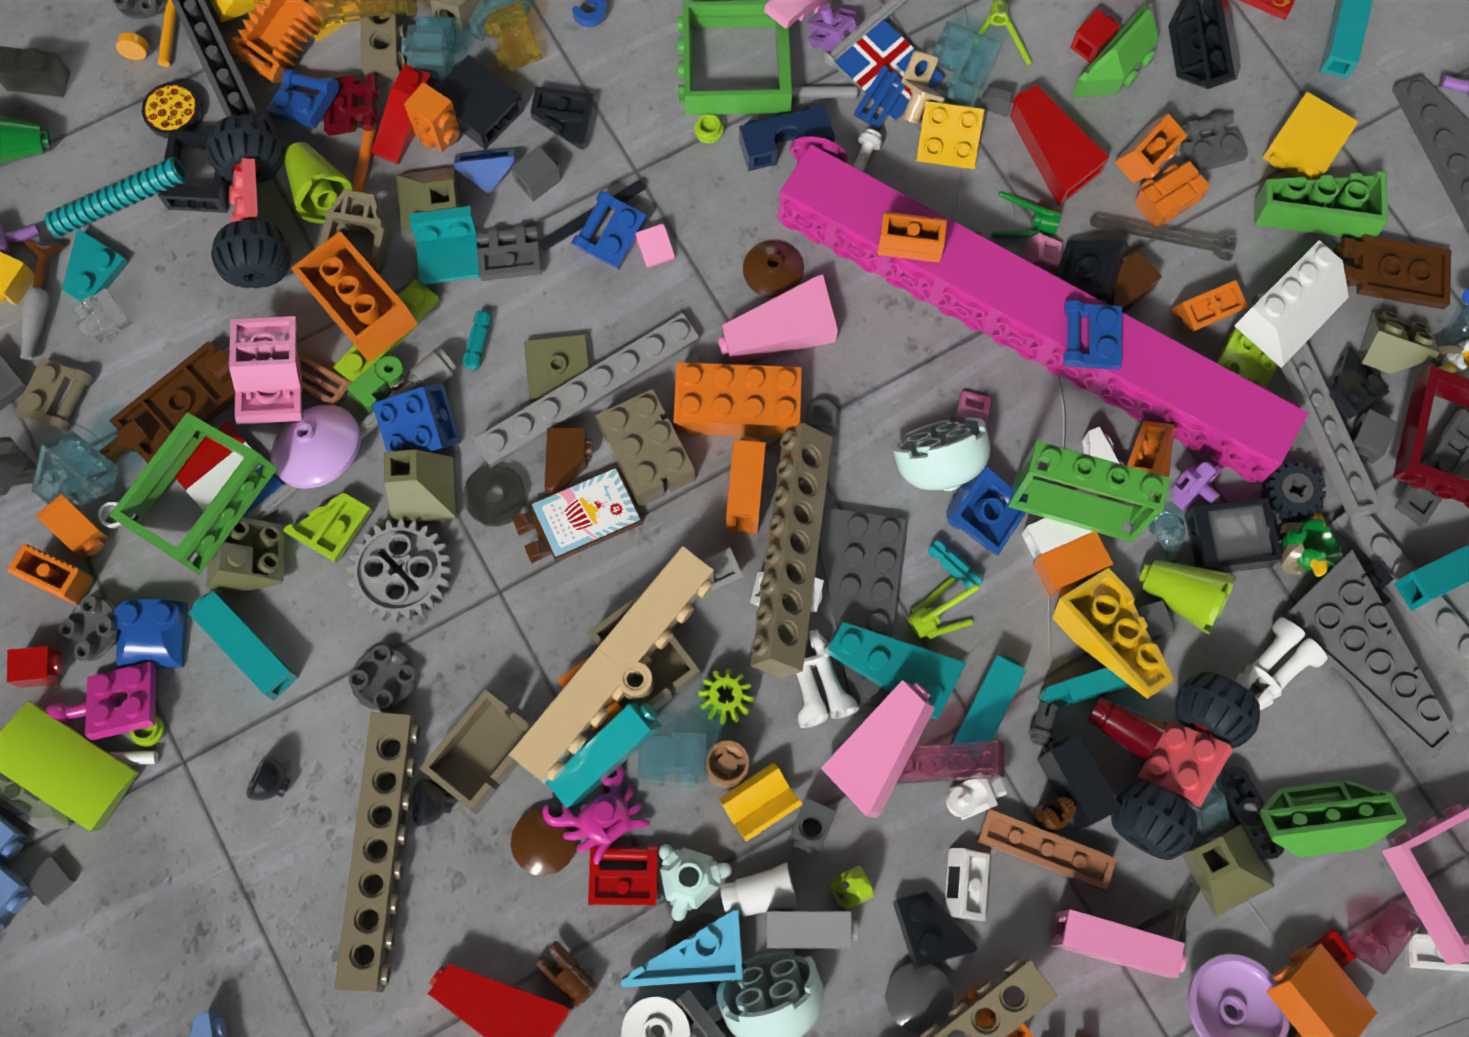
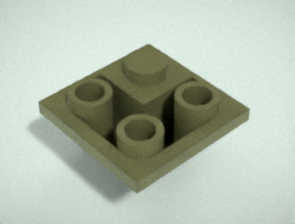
[396,167,460,231]
[1359,311,1440,374]
[384,450,457,524]
[206,517,285,592]
[1182,825,1275,916]

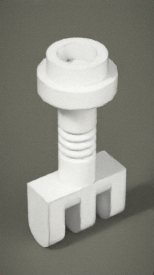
[853,129,882,176]

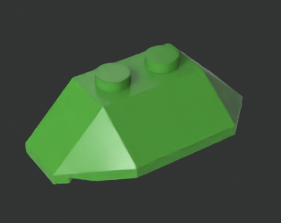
[1072,0,1159,97]
[1260,780,1407,858]

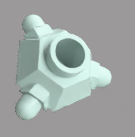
[658,844,732,921]

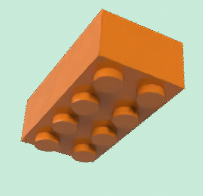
[291,231,418,362]
[673,362,802,438]

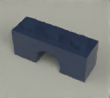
[739,105,835,171]

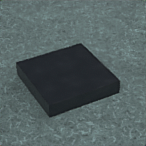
[1056,240,1128,300]

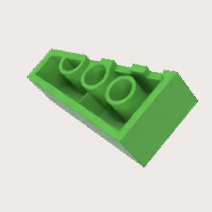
[1254,171,1388,240]

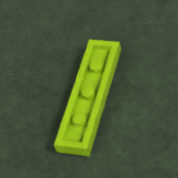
[333,279,440,382]

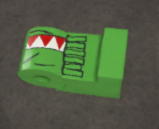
[346,356,407,414]

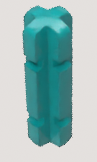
[462,311,492,370]
[928,539,983,589]

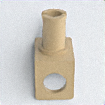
[901,51,945,124]

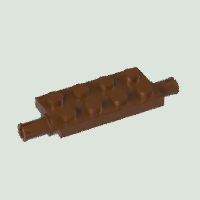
[94,341,235,469]

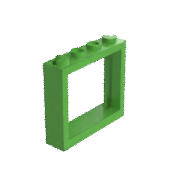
[677,0,792,115]
[109,412,278,575]
[1008,440,1171,543]

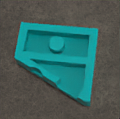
[62,229,128,309]

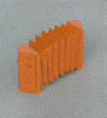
[229,0,332,83]

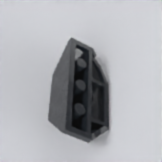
[1168,0,1241,89]

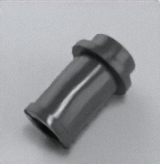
[1028,702,1060,747]

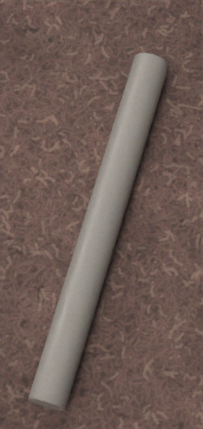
[741,86,857,99]

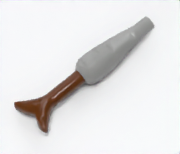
[20,240,67,360]

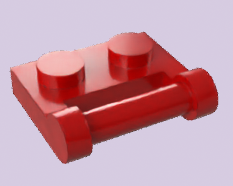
[588,844,658,906]

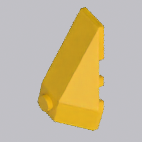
[1052,567,1174,699]

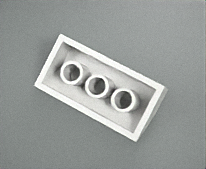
[1235,240,1349,368]

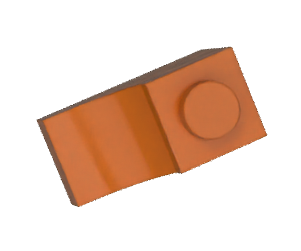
[1127,420,1176,477]

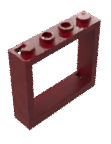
[1392,366,1469,508]

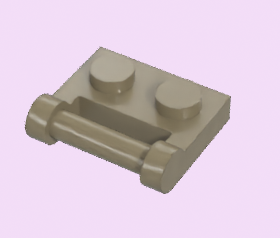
[13,358,94,433]

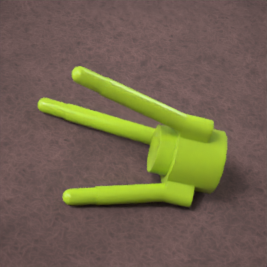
[907,576,979,640]

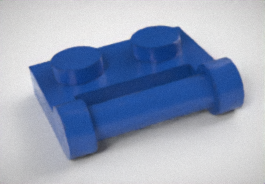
[266,69,339,129]
[571,191,648,270]
[1063,300,1122,370]

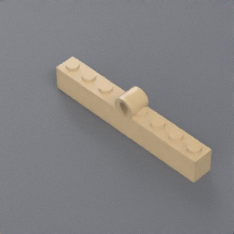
[509,546,715,784]

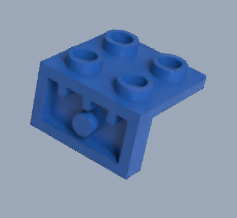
[373,383,461,452]

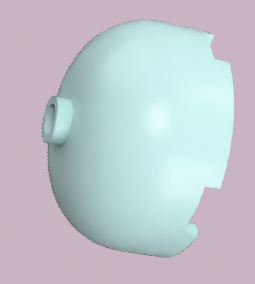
[892,417,991,491]
[716,949,824,1037]

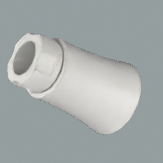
[720,862,798,917]

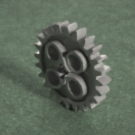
[345,519,453,624]

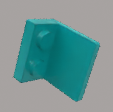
[409,206,480,285]

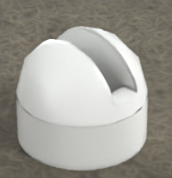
[98,502,122,528]

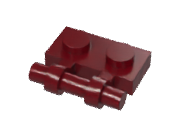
[323,73,380,136]

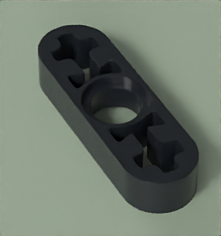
[1216,767,1285,860]

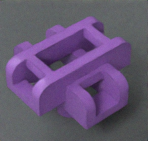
[806,4,859,52]
[1171,459,1225,510]

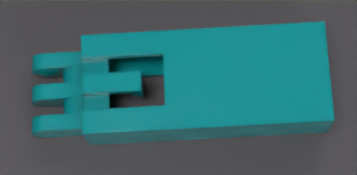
[1038,668,1131,708]

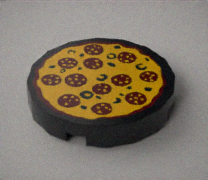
[141,82,203,138]

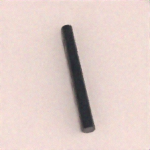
[538,180,645,251]

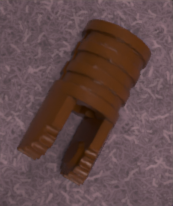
[1034,796,1076,832]
[536,941,599,1008]

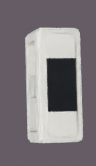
[944,848,990,921]

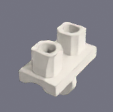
[946,773,1007,820]

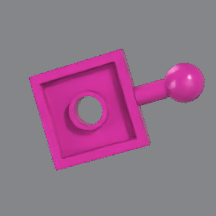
[45,662,156,741]

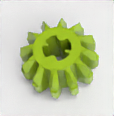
[698,668,754,725]

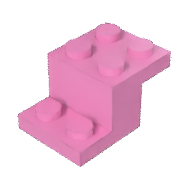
[229,316,302,425]

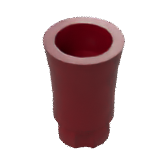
[1087,695,1168,762]

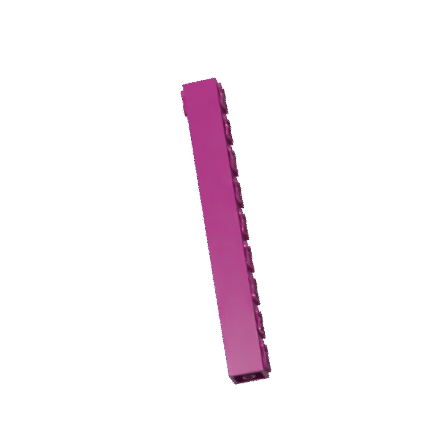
[778,144,1308,484]

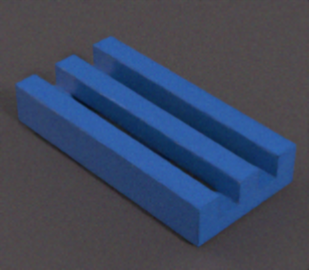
[854,65,906,129]

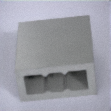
[765,911,858,949]

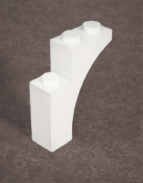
[1021,426,1124,560]

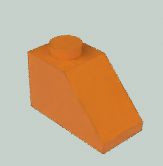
[35,494,110,559]

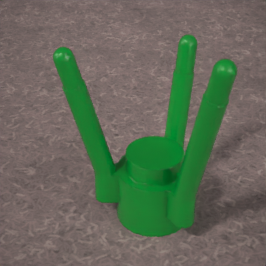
[991,191,1061,238]

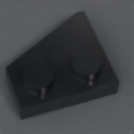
[530,86,594,150]
[1329,347,1390,420]
[893,891,978,969]

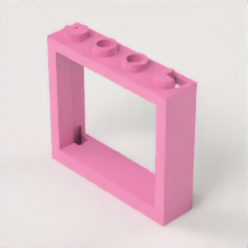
[1381,796,1469,965]

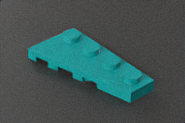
[824,622,966,720]

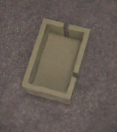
[596,389,695,507]
[588,593,701,711]
[419,689,532,814]

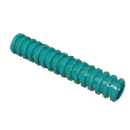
[45,157,187,237]

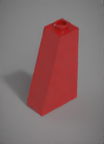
[1009,84,1109,206]
[427,964,573,1037]

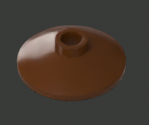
[743,241,803,297]

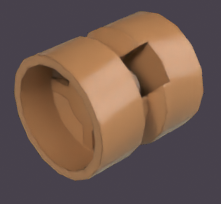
[706,741,749,789]

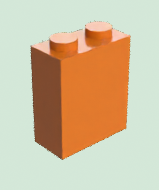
[726,437,766,534]
[1266,943,1378,1037]

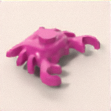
[542,764,650,865]

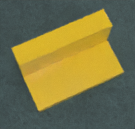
[718,762,803,842]

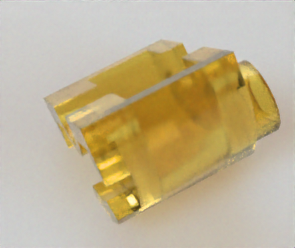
[483,2,542,71]

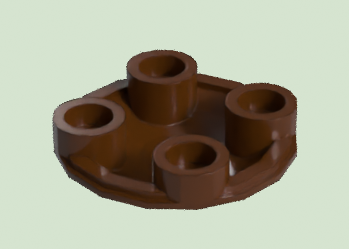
[510,808,577,876]

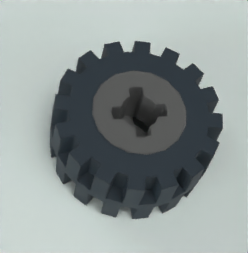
[1261,462,1326,522]

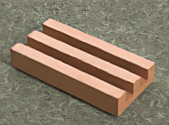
[299,353,352,406]

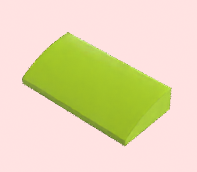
[0,701,139,832]

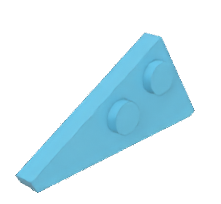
[621,909,743,987]

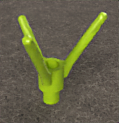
[969,0,1032,65]

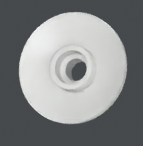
[621,996,691,1037]

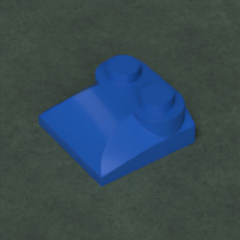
[946,466,1027,555]
[113,599,188,669]

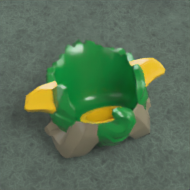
[1279,512,1343,577]

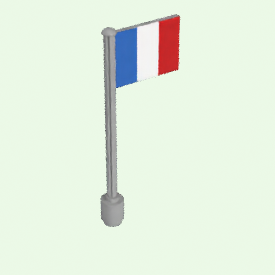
[175,349,457,521]

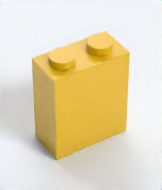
[1263,92,1359,180]

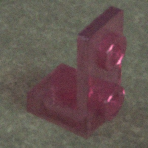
[1347,902,1422,975]

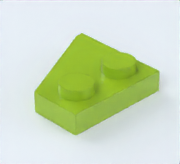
[283,492,373,564]

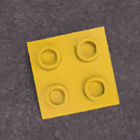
[916,101,984,169]

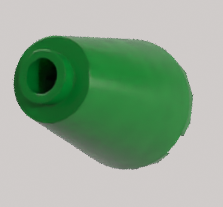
[0,115,50,164]

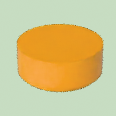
[116,32,149,60]

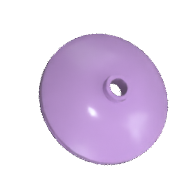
[271,405,361,489]
[1187,954,1290,1037]

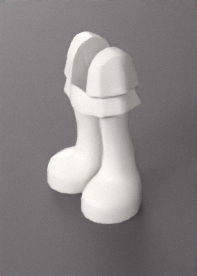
[1236,617,1328,711]
[796,629,859,728]

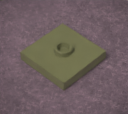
[524,334,589,402]

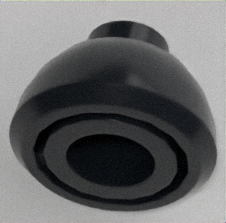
[246,755,291,801]
[412,779,452,826]

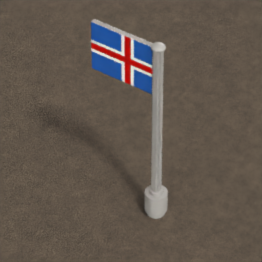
[823,0,944,123]

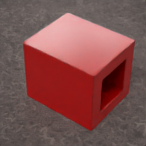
[1070,9,1121,64]
[6,646,64,688]

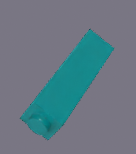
[1319,0,1373,79]
[1394,545,1469,611]
[188,591,298,701]
[941,655,1027,779]
[546,700,662,809]

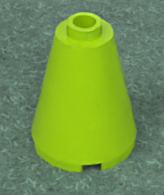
[284,142,354,223]
[1139,560,1236,635]

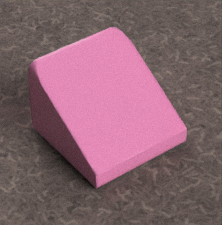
[636,224,675,268]
[1024,233,1062,271]
[954,391,991,425]

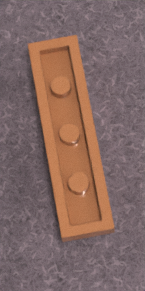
[976,809,1117,891]

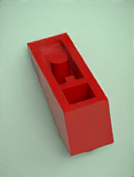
[371,64,435,165]

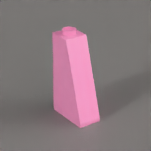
[718,275,838,364]
[821,680,935,819]
[1049,909,1187,978]

